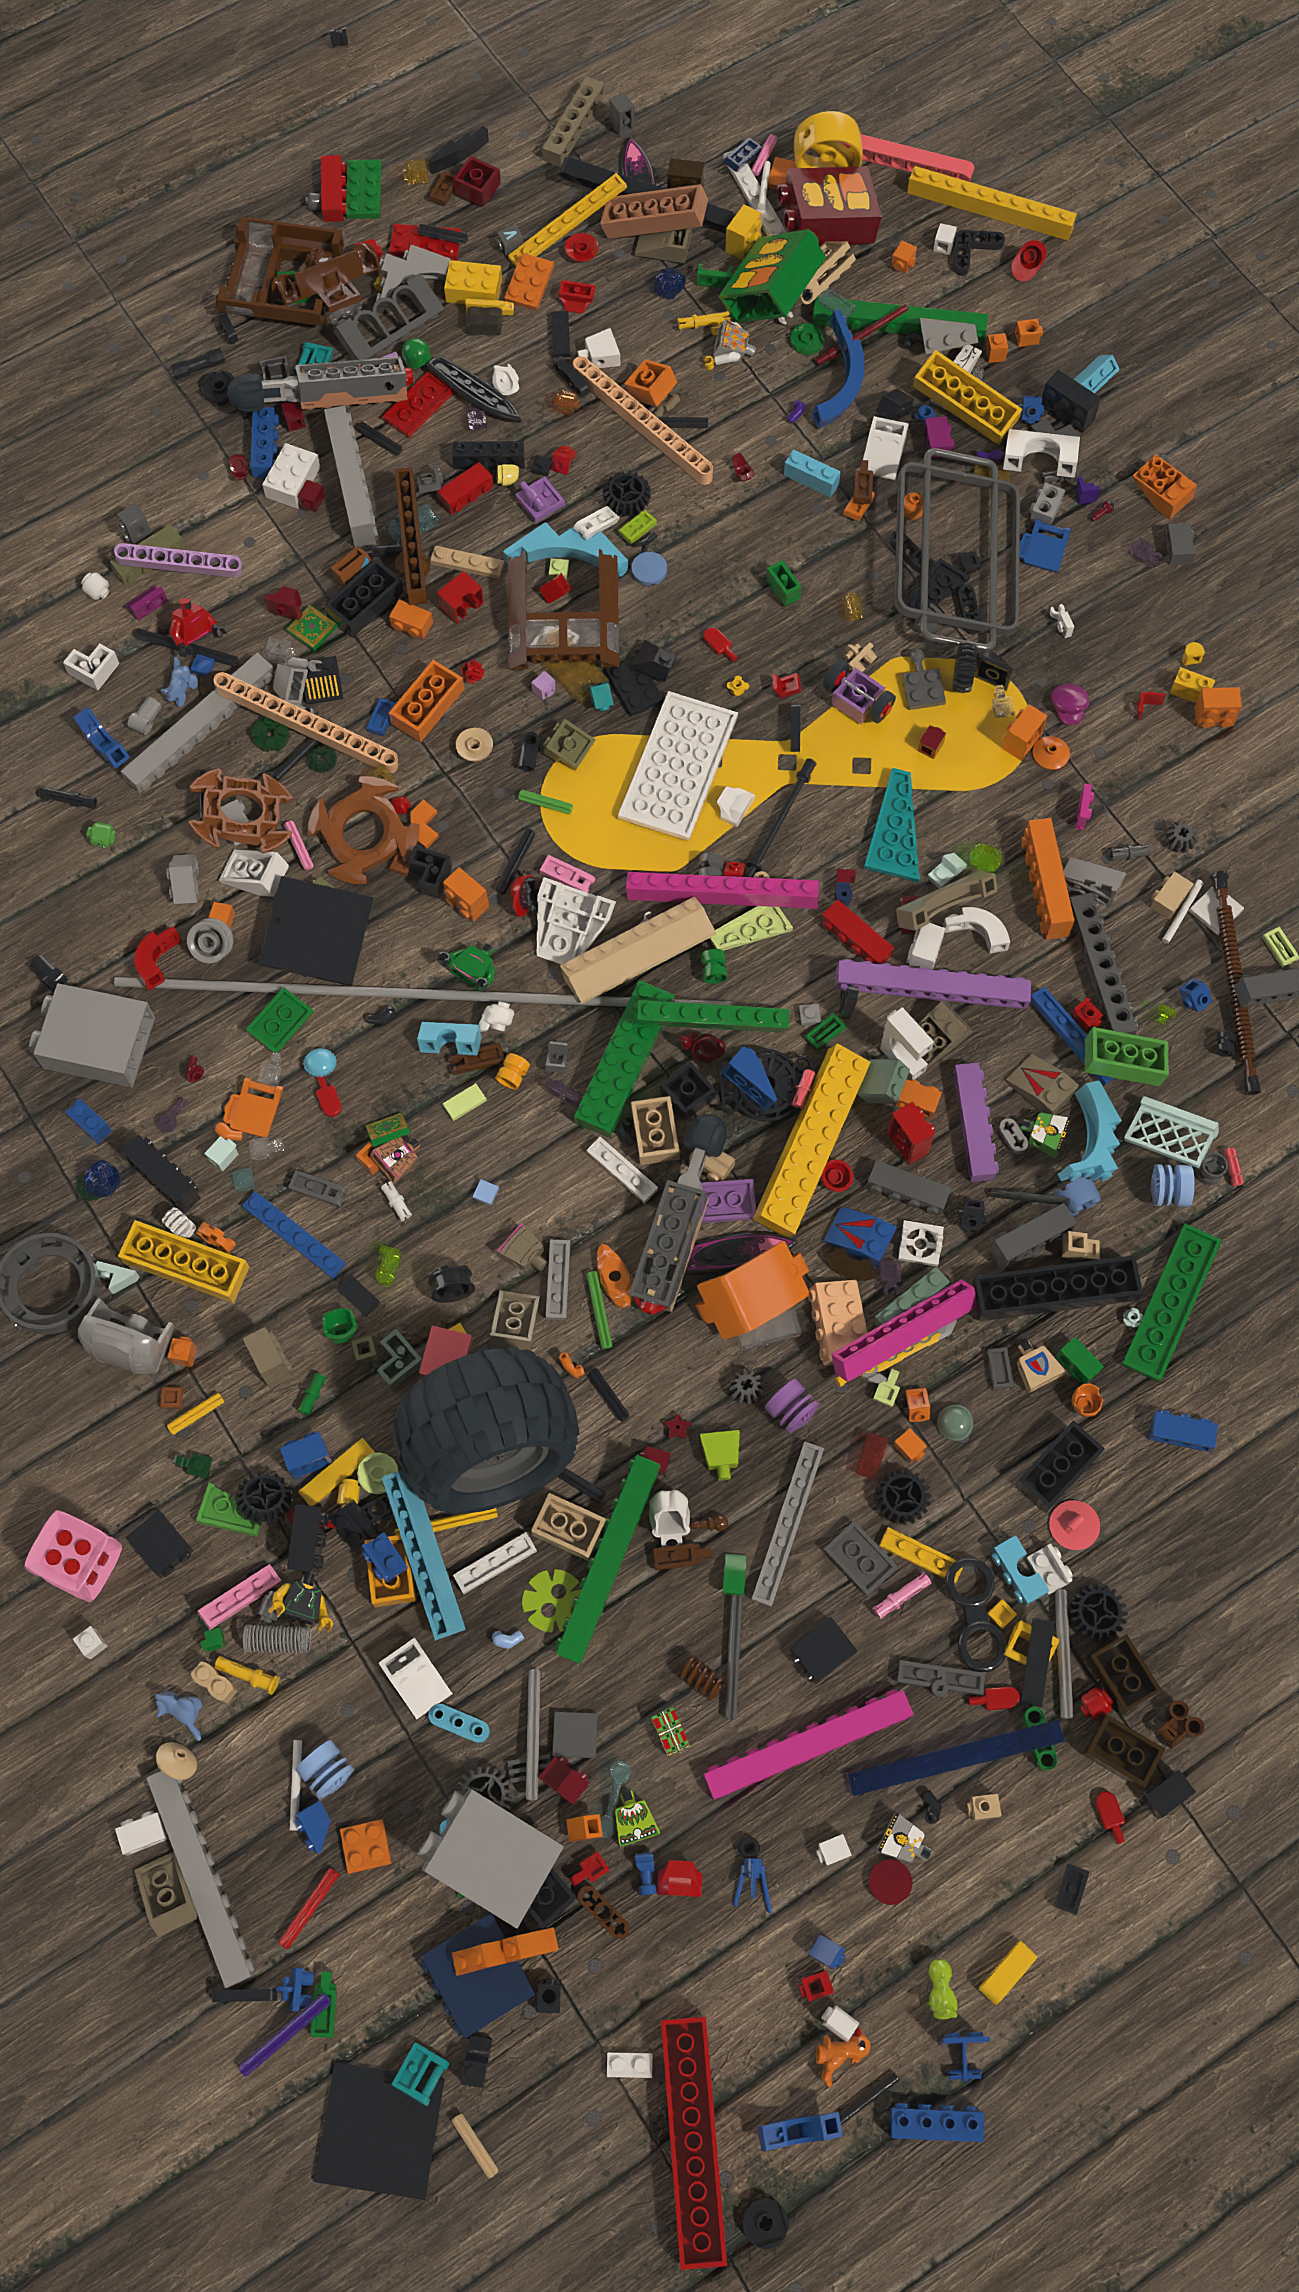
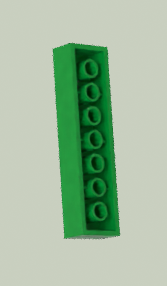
[574,980,675,1139]

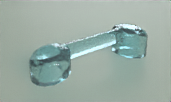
[600,1761,631,1838]

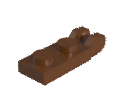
[448,1043,505,1075]

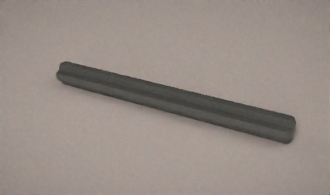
[725,1595,742,1720]

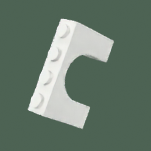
[1003,429,1080,478]
[880,1007,934,1080]

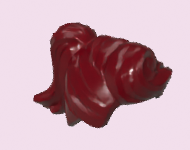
[680,1032,726,1063]

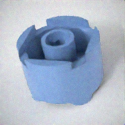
[1054,1176,1101,1216]

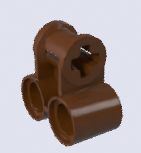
[1155,1700,1205,1749]

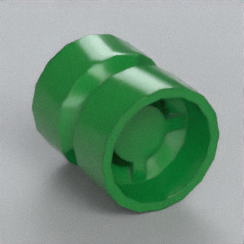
[701,949,728,984]

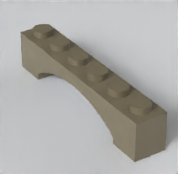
[896,871,998,931]

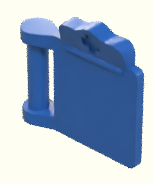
[1019,519,1071,572]

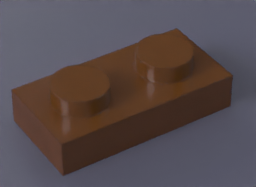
[430,171,456,206]

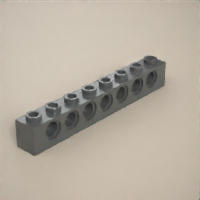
[1070,893,1138,1035]

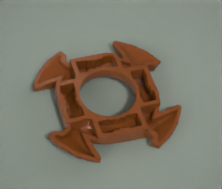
[188,768,293,853]
[308,776,419,885]

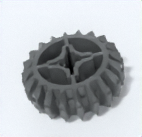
[457,1766,513,1811]

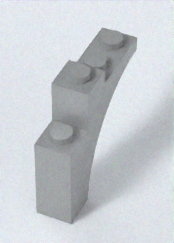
[376,245,450,313]

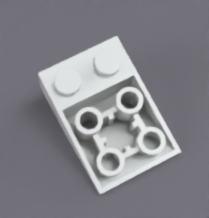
[863,416,908,480]
[379,1638,452,1719]

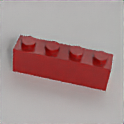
[321,155,347,222]
[821,899,894,964]

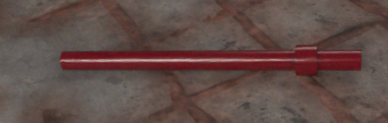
[815,304,908,366]

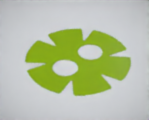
[522,1569,582,1633]

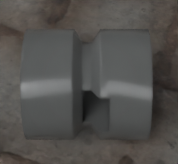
[698,853,724,876]
[1196,1152,1228,1186]

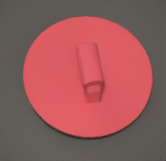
[1049,1500,1100,1550]

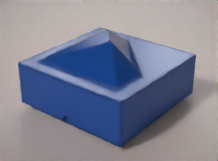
[190,654,215,676]

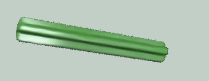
[587,1271,612,1349]

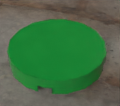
[790,323,825,355]

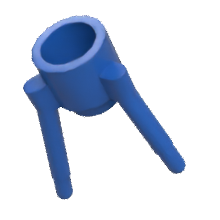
[733,1859,772,1913]

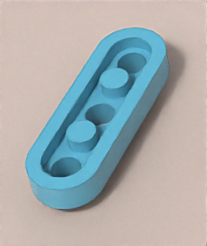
[428,1704,490,1743]

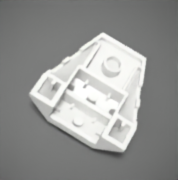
[537,877,616,965]

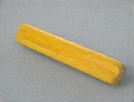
[167,1393,224,1434]

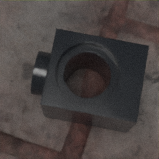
[537,1979,561,2013]

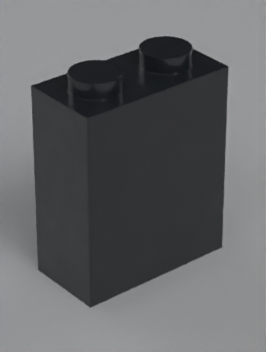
[125,1510,194,1578]
[790,1617,858,1685]

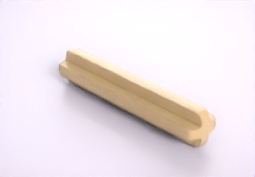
[452,2114,498,2178]

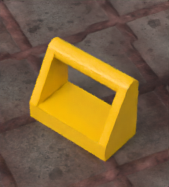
[1004,1620,1060,1665]

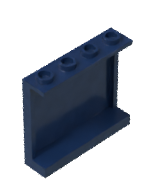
[421,1913,536,2039]

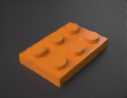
[504,253,554,311]

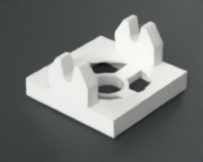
[898,1220,944,1267]

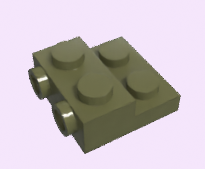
[543,719,596,771]

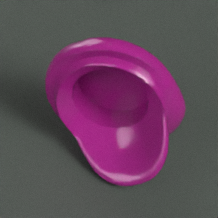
[1051,684,1090,725]

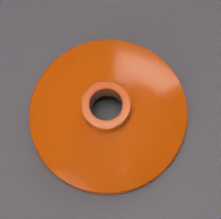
[1032,736,1070,770]

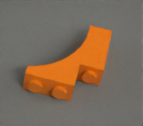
[452,1927,559,1976]

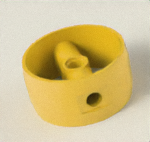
[794,111,863,168]

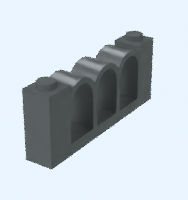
[334,273,444,360]

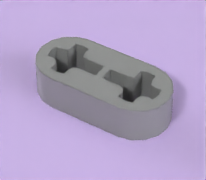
[998,1118,1028,1154]

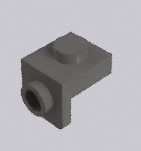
[545,1041,568,1073]

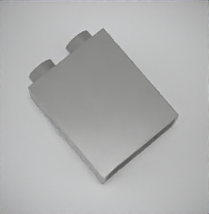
[29,983,155,1088]
[417,1789,564,1928]

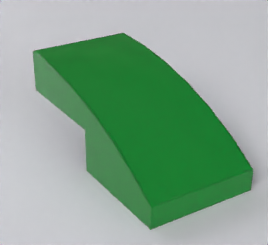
[722,1554,747,1596]

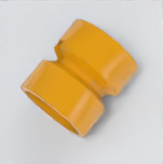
[495,1053,530,1090]

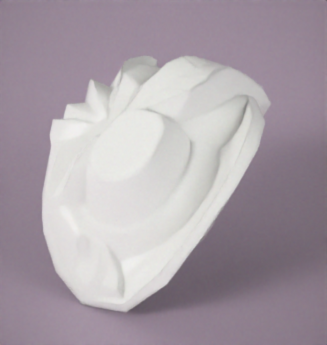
[492,364,519,395]

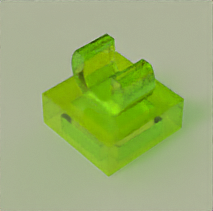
[1156,1002,1178,1025]

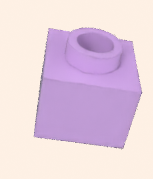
[531,671,556,701]

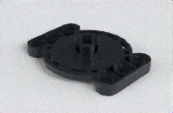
[717,1048,814,1122]

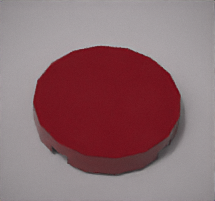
[868,1859,913,1905]

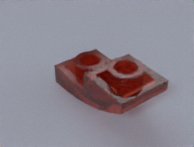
[855,1432,888,1480]

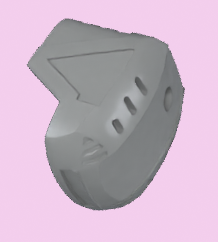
[78,1298,174,1375]

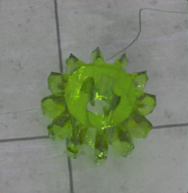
[969,843,1003,872]

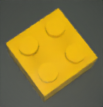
[726,205,763,260]

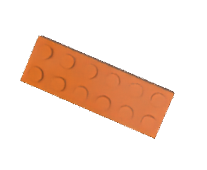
[1021,818,1074,940]

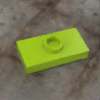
[618,509,657,545]

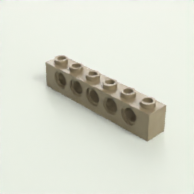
[541,76,605,167]

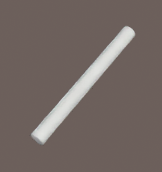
[758,161,771,209]
[1162,880,1204,944]
[290,1740,302,1831]

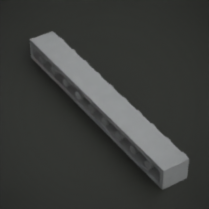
[121,653,274,793]
[147,1771,255,1988]

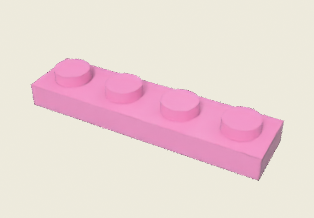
[198,1564,282,1630]

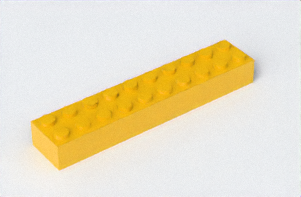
[753,1043,871,1237]

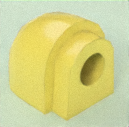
[496,464,519,486]

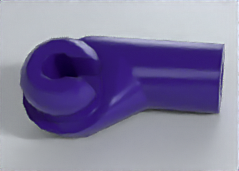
[787,400,806,424]

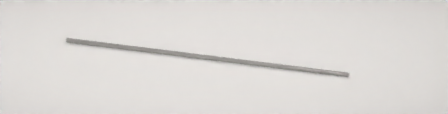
[114,977,731,1007]

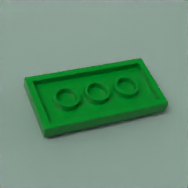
[346,159,382,219]

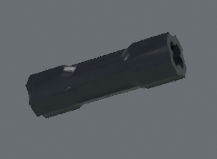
[171,347,226,380]

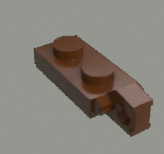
[853,460,873,504]
[652,1543,712,1571]

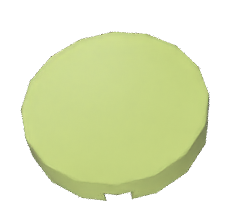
[357,1452,399,1495]

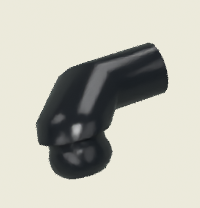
[368,1005,395,1025]
[618,1117,636,1147]
[922,1790,942,1824]

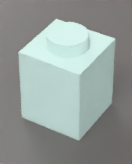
[204,1136,238,1172]

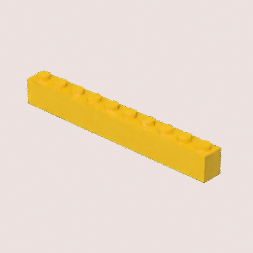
[907,166,1077,241]

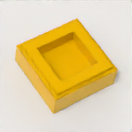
[987,1599,1017,1630]

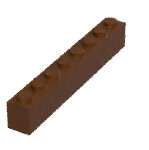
[395,467,428,605]

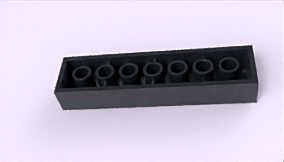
[972,1255,1143,1322]

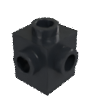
[957,1198,987,1232]

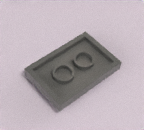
[824,1521,898,1597]

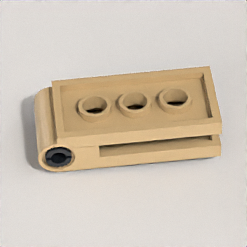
[795,241,856,304]

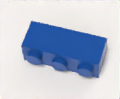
[1149,1410,1218,1452]

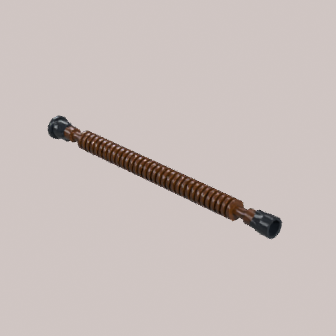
[1209,871,1261,1095]

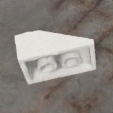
[219,849,289,897]

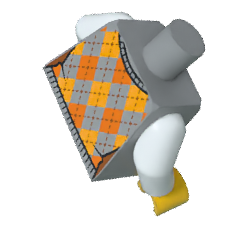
[704,319,756,370]

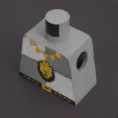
[876,1812,932,1864]

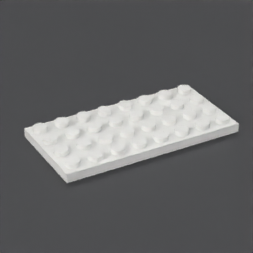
[618,691,738,841]

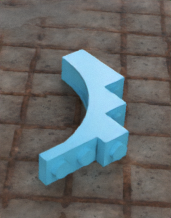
[1058,1081,1122,1181]

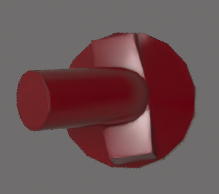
[186,1056,204,1082]

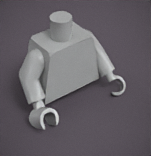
[273,657,322,714]

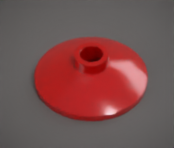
[565,233,599,262]

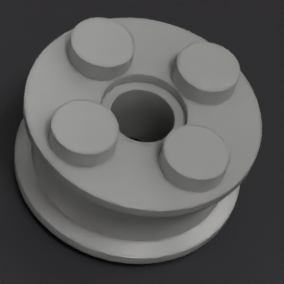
[187,918,233,963]

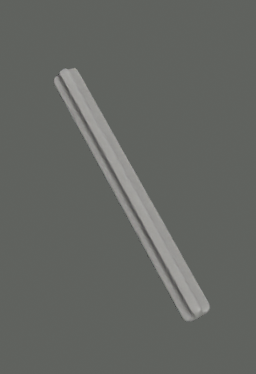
[1055,1589,1073,1719]
[526,1669,540,1801]

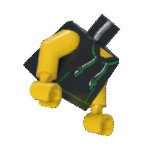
[268,1571,333,1632]

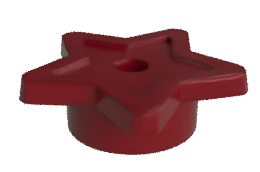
[664,1414,691,1439]

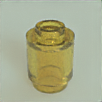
[843,592,863,621]

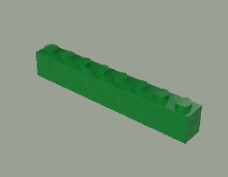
[632,1000,789,1033]

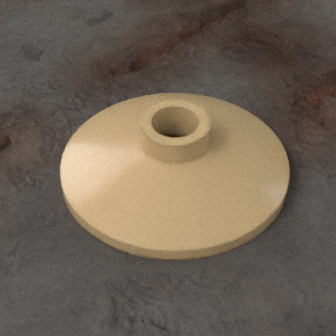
[456,728,493,762]
[156,1742,197,1780]

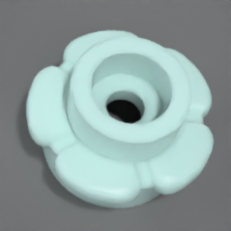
[1123,1308,1143,1328]

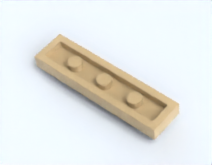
[430,546,505,579]

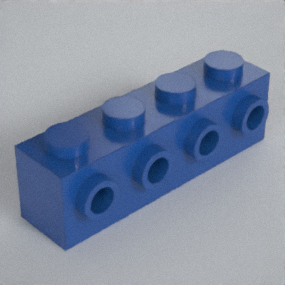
[251,407,279,478]
[890,2103,984,2142]

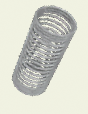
[243,1624,311,1654]

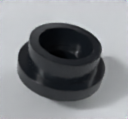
[738,1837,760,1859]

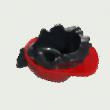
[510,870,539,918]

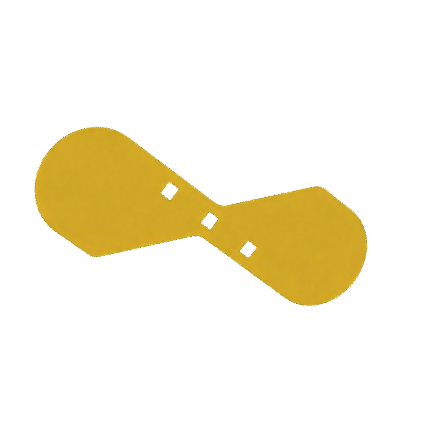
[540,657,1028,872]

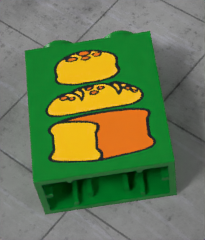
[719,229,826,323]

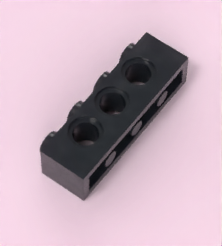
[452,441,525,470]

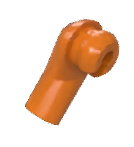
[215,1122,242,1141]

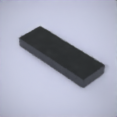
[551,311,570,358]

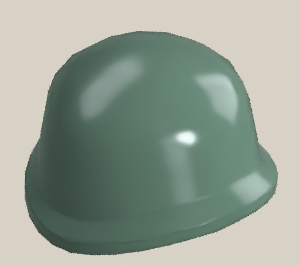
[937,1404,973,1441]

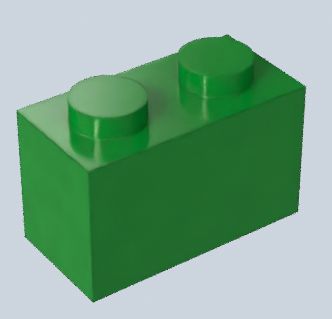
[766,560,802,607]

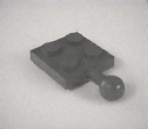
[902,649,946,710]

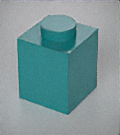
[588,681,614,711]

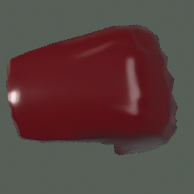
[732,453,755,482]
[229,454,247,480]

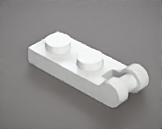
[573,506,620,541]

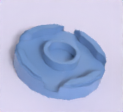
[632,552,667,586]

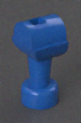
[635,1851,657,1895]

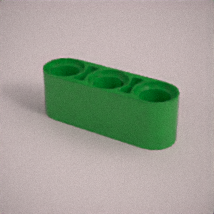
[1022,1707,1058,1772]

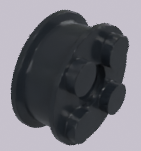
[428,1265,475,1303]

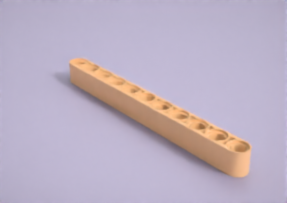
[573,356,713,485]
[214,672,398,774]

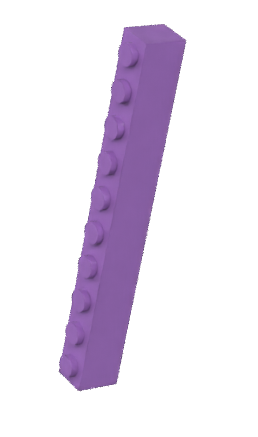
[835,959,1031,1009]

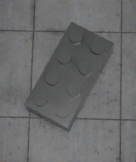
[990,1203,1077,1272]

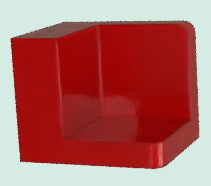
[539,573,571,604]

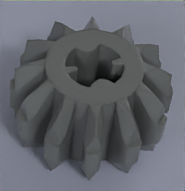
[1165,820,1198,853]
[729,1369,764,1405]

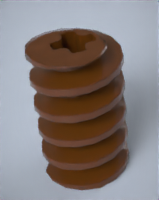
[680,1654,726,1702]

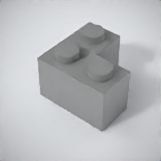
[166,854,199,904]

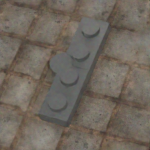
[897,1660,985,1698]

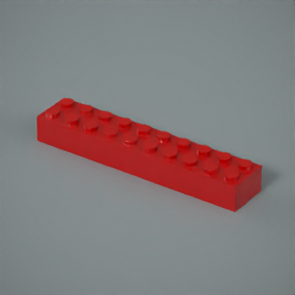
[661,2016,727,2270]

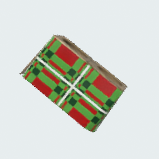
[651,1706,691,1757]

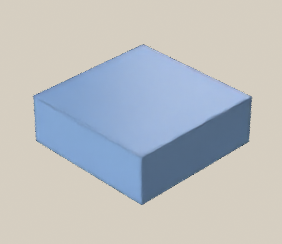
[473,1180,499,1206]

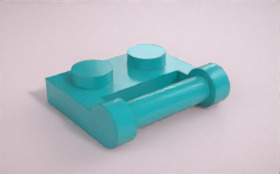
[293,342,334,375]
[391,2042,450,2106]

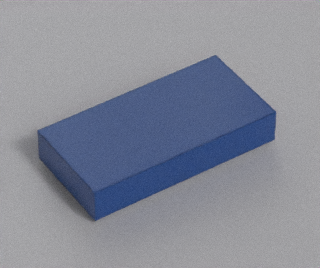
[366,698,396,737]

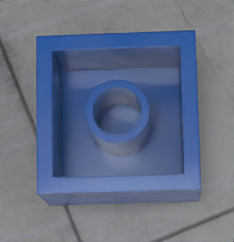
[280,1432,333,1479]

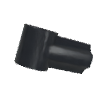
[519,731,540,772]
[29,955,68,993]

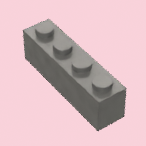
[1233,967,1299,1008]
[866,1160,951,1215]

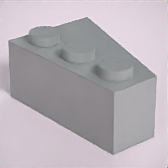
[919,317,978,354]
[1063,857,1126,908]

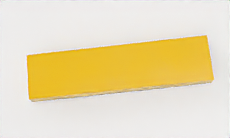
[298,1438,375,1507]
[879,1527,963,1584]

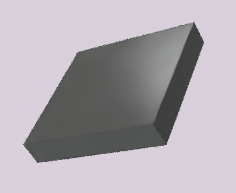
[553,1712,598,1759]

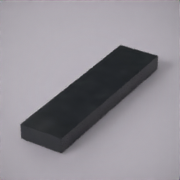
[1020,1618,1055,1707]

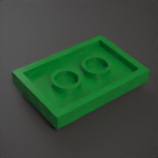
[246,987,314,1055]

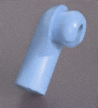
[492,1630,525,1649]

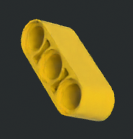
[978,1940,1038,2006]

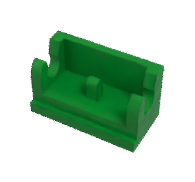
[697,263,733,288]
[1054,1337,1104,1385]

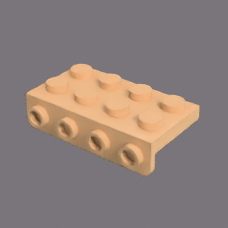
[808,1280,867,1366]

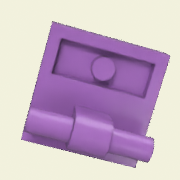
[515,477,565,522]

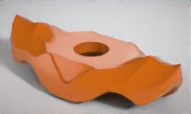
[596,1244,633,1308]

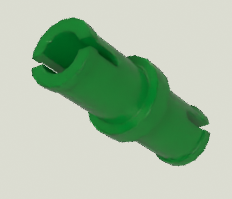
[297,1373,327,1416]

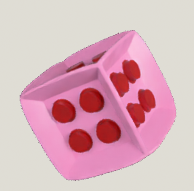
[24,1510,122,1602]

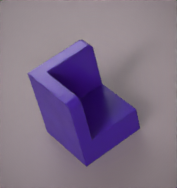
[1075,477,1100,504]

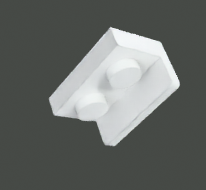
[1026,1543,1073,1596]

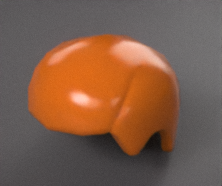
[1071,1383,1103,1417]

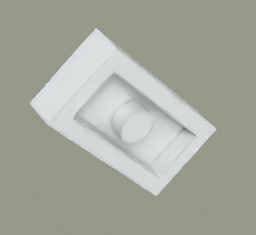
[607,2052,653,2078]

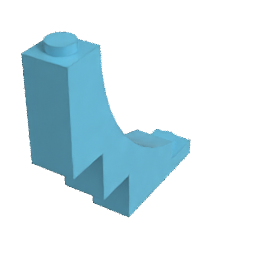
[503,522,628,577]

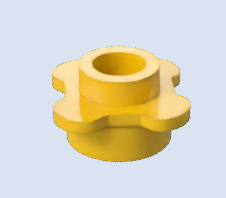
[727,676,749,696]

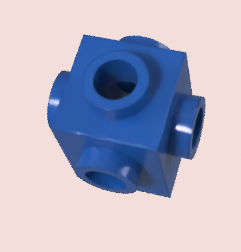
[1019,396,1044,424]
[1179,978,1212,1012]

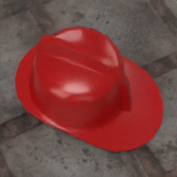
[1011,240,1047,281]

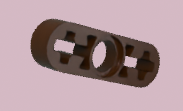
[578,1886,630,1939]

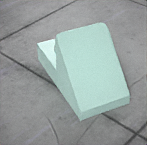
[927,853,967,889]
[96,1261,140,1294]

